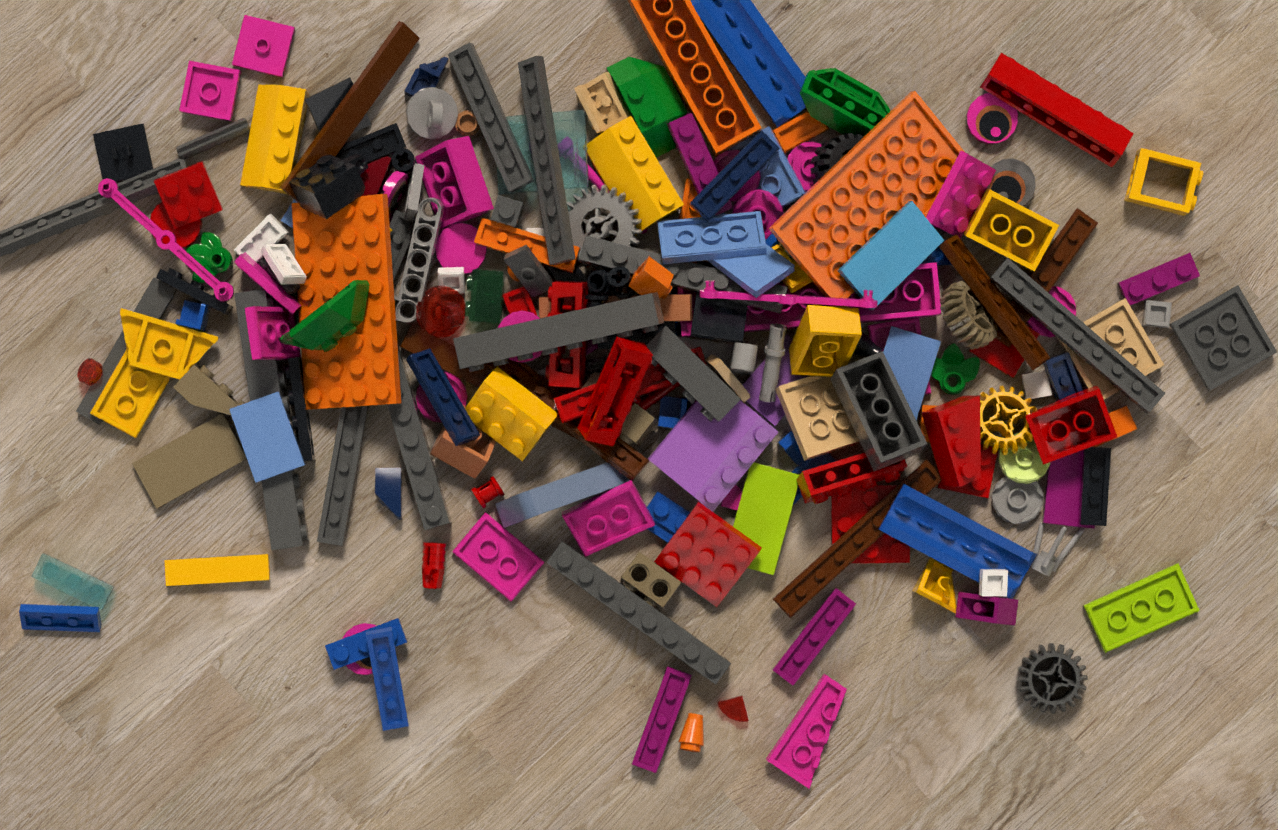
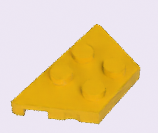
[120,308,218,380]

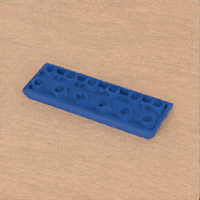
[691,0,806,128]
[879,483,1037,599]

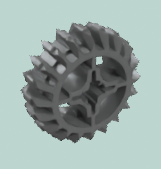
[1017,643,1088,714]

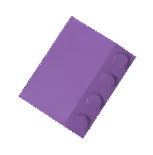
[648,400,778,512]

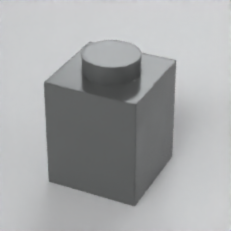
[490,195,524,228]

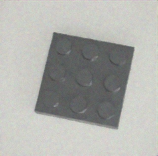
[1170,285,1277,391]

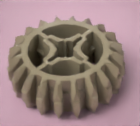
[940,280,998,350]

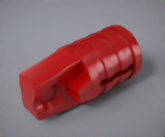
[422,542,446,589]

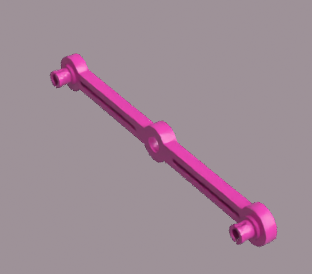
[98,178,234,302]
[700,280,878,308]

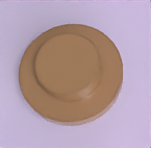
[455,110,480,136]

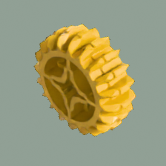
[980,385,1037,455]

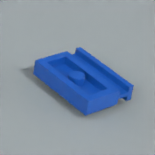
[647,491,690,542]

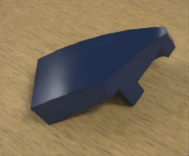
[404,57,449,97]
[375,468,402,520]

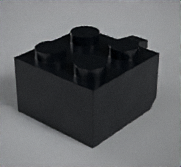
[289,153,368,219]

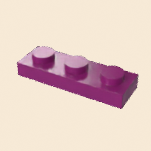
[1117,253,1200,305]

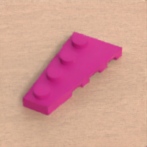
[766,674,847,789]

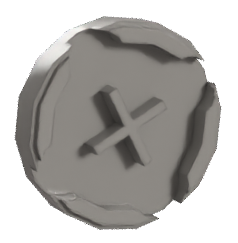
[406,87,458,139]

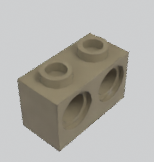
[621,552,681,608]

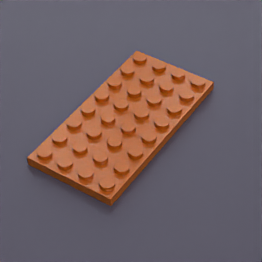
[768,91,965,307]
[292,194,401,410]

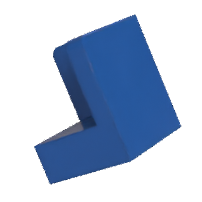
[175,300,211,331]
[658,396,687,428]
[778,430,804,465]

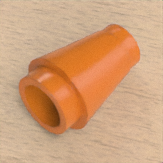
[678,713,704,752]

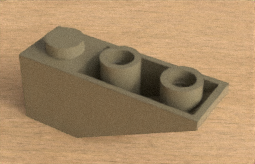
[173,365,245,415]

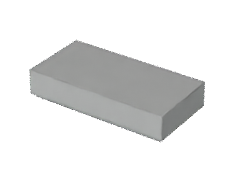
[404,163,424,222]

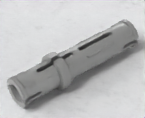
[759,323,787,403]

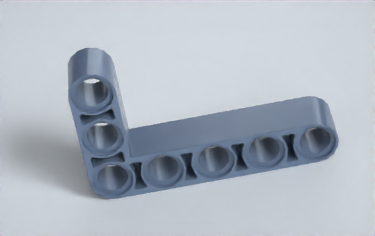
[495,463,634,528]

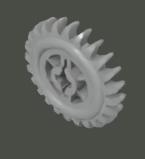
[567,185,642,269]

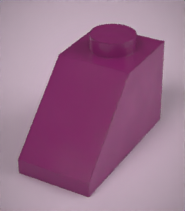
[955,592,1018,625]

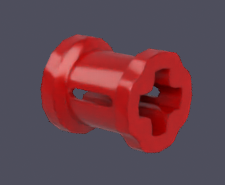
[471,476,505,509]

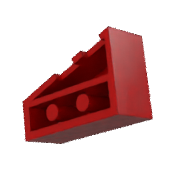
[921,395,981,487]

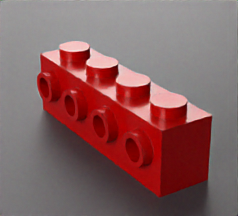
[796,453,908,504]

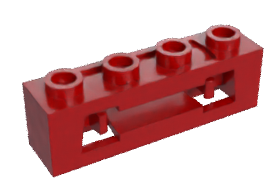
[545,281,588,388]
[578,337,653,446]

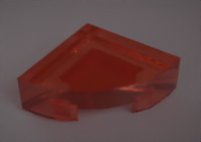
[717,695,749,722]

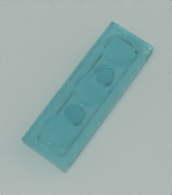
[31,553,114,610]

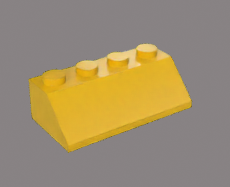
[240,84,309,194]
[583,116,684,235]

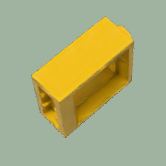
[1124,148,1203,216]

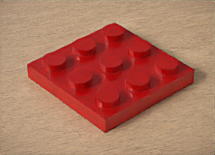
[831,485,910,563]
[654,502,762,607]

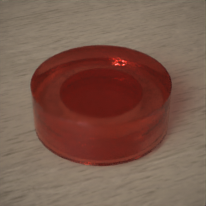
[77,358,102,386]

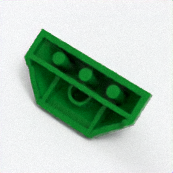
[606,57,687,158]
[799,68,890,137]
[278,280,370,352]

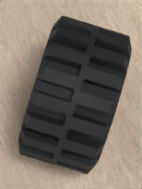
[810,133,863,184]

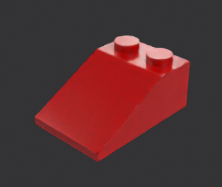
[1025,385,1117,465]

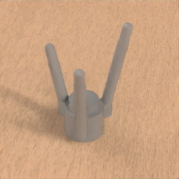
[1031,522,1084,577]

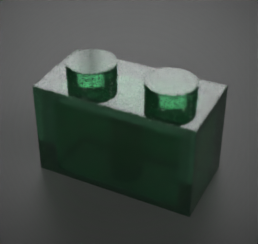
[465,269,505,325]

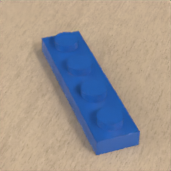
[366,627,409,731]

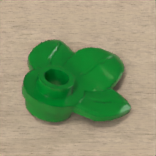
[185,232,233,283]
[931,343,980,395]

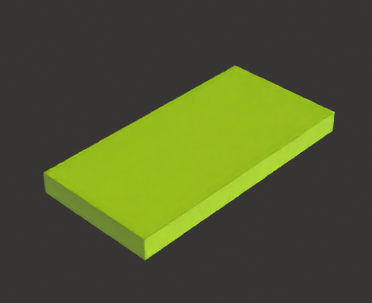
[733,462,799,575]
[1083,563,1200,653]

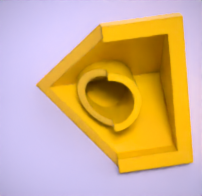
[912,557,957,614]

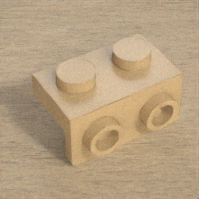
[574,72,631,134]

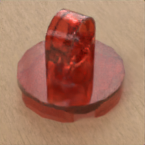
[416,286,466,338]

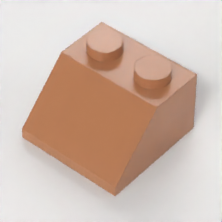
[430,405,496,479]

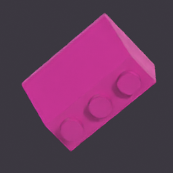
[415,136,494,229]

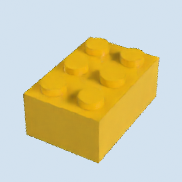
[963,188,1059,271]
[789,304,862,377]
[465,367,559,462]

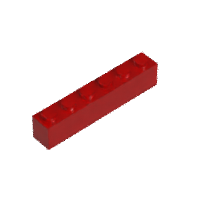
[980,53,1134,168]

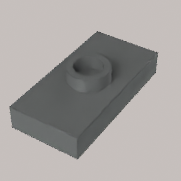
[504,245,554,297]

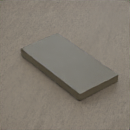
[132,413,247,509]

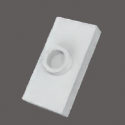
[234,214,289,263]
[261,244,307,285]

